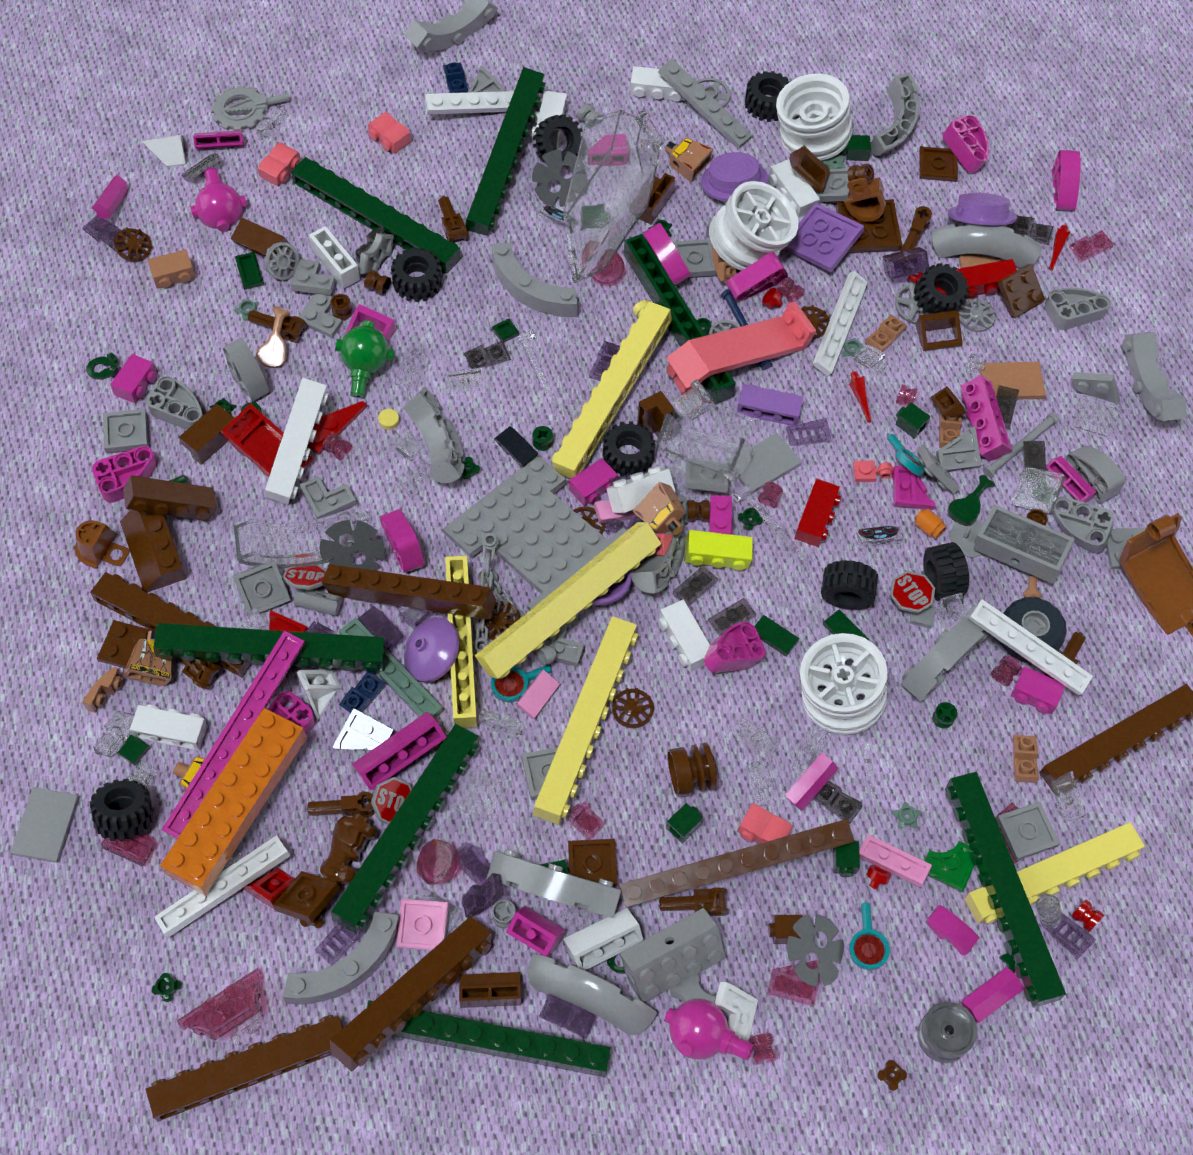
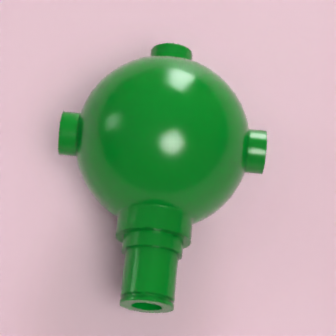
[335,321,394,398]

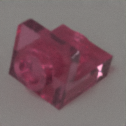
[569,801,606,840]

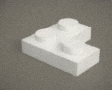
[715,982,758,1041]

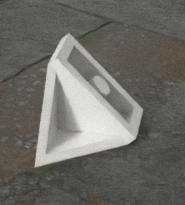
[142,134,186,167]
[297,670,341,720]

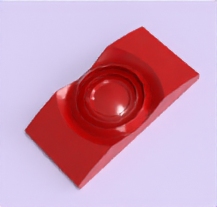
[221,403,313,477]

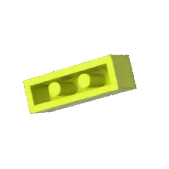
[684,530,753,570]

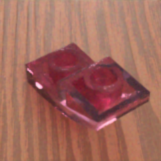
[1069,230,1113,261]

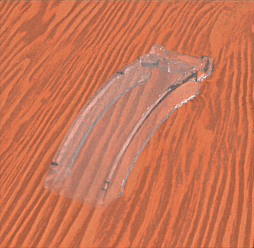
[234,510,371,568]

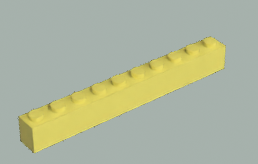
[552,301,672,479]
[475,522,661,679]
[533,616,639,825]

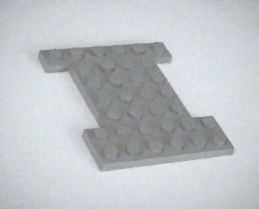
[443,456,627,611]

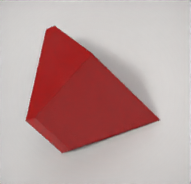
[242,868,295,910]

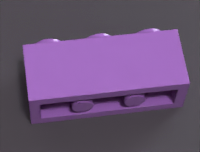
[736,384,803,427]

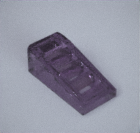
[786,418,832,447]
[1041,909,1096,960]
[315,923,366,966]

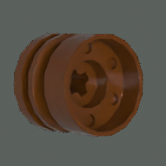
[667,742,717,796]

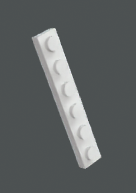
[425,91,538,115]
[813,271,868,376]
[968,599,1093,695]
[154,835,290,938]

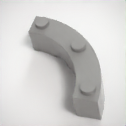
[403,0,498,51]
[491,243,577,317]
[1123,332,1187,421]
[901,605,991,702]
[487,849,621,918]
[283,912,399,1005]

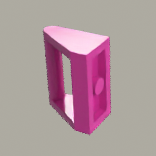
[345,304,396,342]

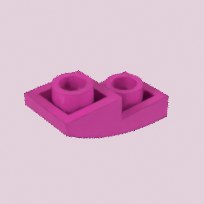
[926,905,980,955]

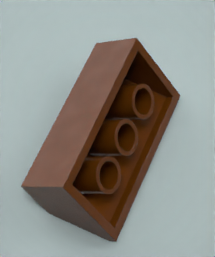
[120,510,186,593]

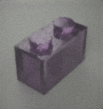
[882,247,929,279]

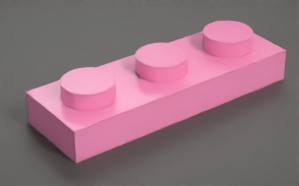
[859,834,932,888]

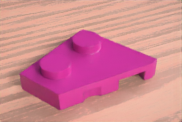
[892,466,936,510]

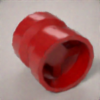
[1071,899,1105,932]

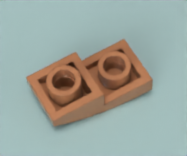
[712,246,737,283]
[865,315,907,355]
[939,411,962,448]
[83,667,123,713]
[1013,735,1039,783]

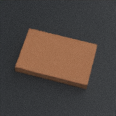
[978,362,1046,400]

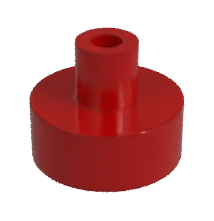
[762,287,783,309]
[866,865,892,889]

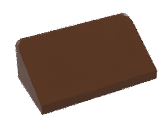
[930,386,967,417]

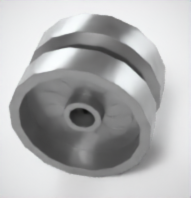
[917,1002,977,1063]

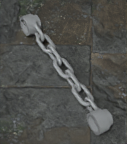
[472,533,499,655]
[478,569,557,665]

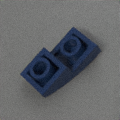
[443,62,468,93]
[339,672,387,713]

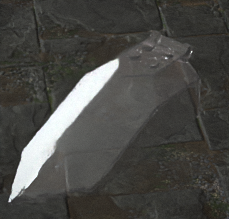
[563,109,666,283]

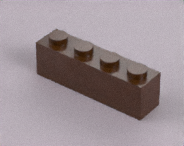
[123,475,217,521]

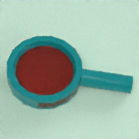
[887,434,926,477]
[490,664,552,703]
[849,903,890,971]

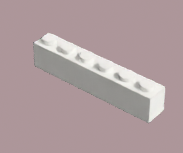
[264,377,328,505]

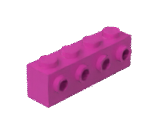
[960,375,1013,461]
[352,712,447,791]

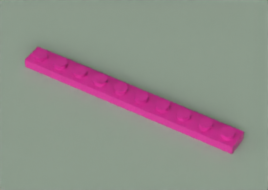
[162,630,305,839]

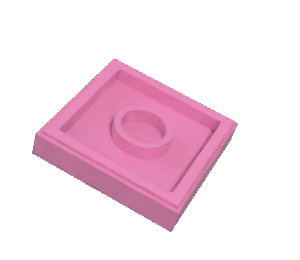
[396,899,449,950]

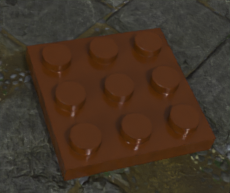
[836,199,903,253]

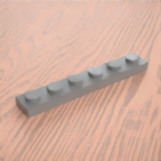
[658,59,752,148]

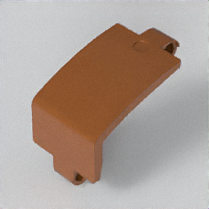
[1119,513,1193,636]

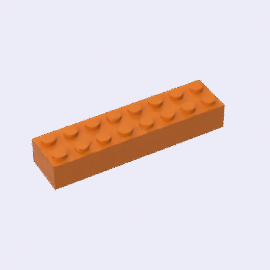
[160,708,307,896]

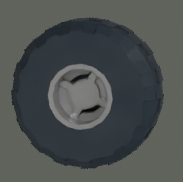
[1000,597,1067,663]

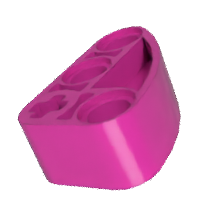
[942,115,989,173]
[1052,150,1081,211]
[643,223,691,285]
[726,252,788,301]
[92,446,157,503]
[379,509,425,573]
[704,622,766,673]
[268,691,315,734]

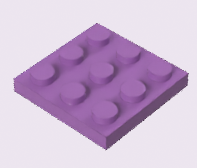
[784,203,864,272]

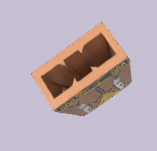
[123,631,171,686]

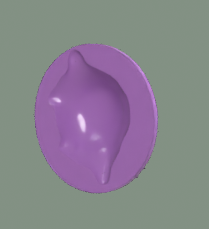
[701,152,768,201]
[948,193,1017,225]

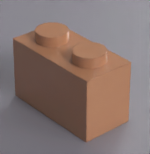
[147,249,195,289]

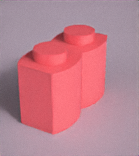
[368,112,411,154]
[258,142,301,187]
[737,803,793,844]

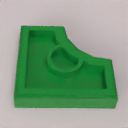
[924,841,975,893]

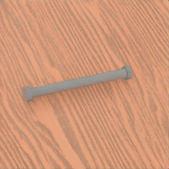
[983,413,1059,478]

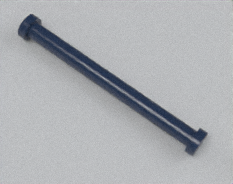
[721,289,773,370]

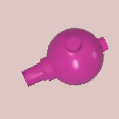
[190,168,247,232]
[664,999,754,1061]

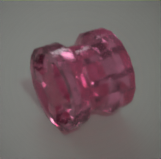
[896,384,918,406]
[758,482,783,508]

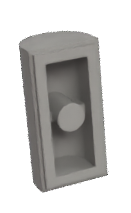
[294,589,343,616]

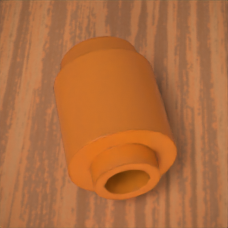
[914,508,947,539]

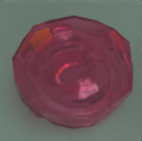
[587,248,625,284]
[417,839,460,885]

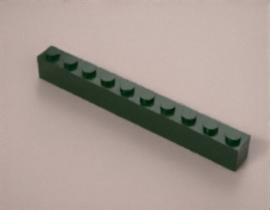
[465,67,546,236]
[291,157,461,274]
[623,234,736,404]
[153,623,385,672]
[331,723,480,934]
[945,771,1066,1008]
[367,1000,611,1078]

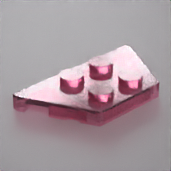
[177,967,264,1041]

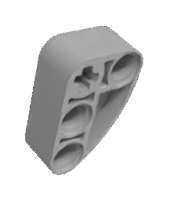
[1044,288,1111,330]
[223,338,270,402]
[146,376,203,430]
[1066,446,1125,503]
[1052,496,1114,553]

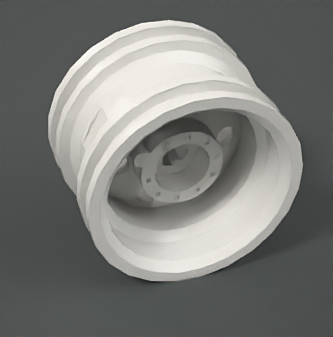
[776,74,853,161]
[709,181,798,271]
[800,633,888,735]

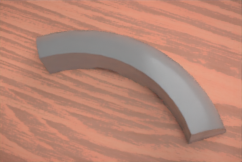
[871,72,920,156]
[932,223,1041,268]
[403,387,464,483]
[630,496,688,593]
[528,954,657,1035]

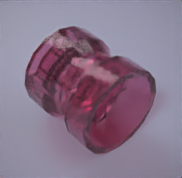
[777,277,805,303]
[322,432,352,460]
[991,655,1022,686]
[748,1033,778,1065]

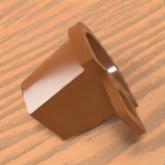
[844,177,886,222]
[75,520,130,569]

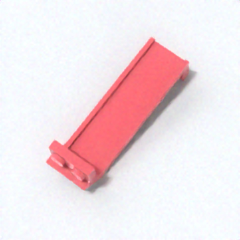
[666,301,816,400]

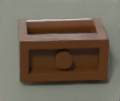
[789,145,830,193]
[915,310,963,351]

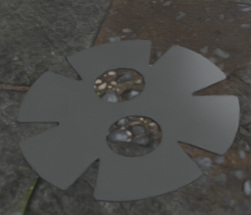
[532,150,589,207]
[319,520,385,570]
[787,914,845,987]

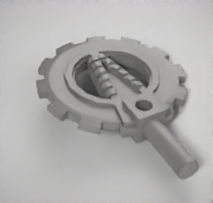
[211,86,290,131]

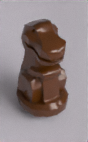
[320,814,377,886]

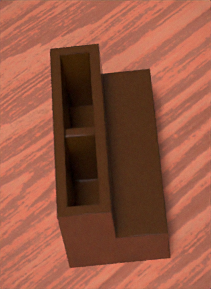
[630,173,676,225]
[230,218,290,259]
[637,391,675,442]
[179,404,234,465]
[459,972,521,1008]

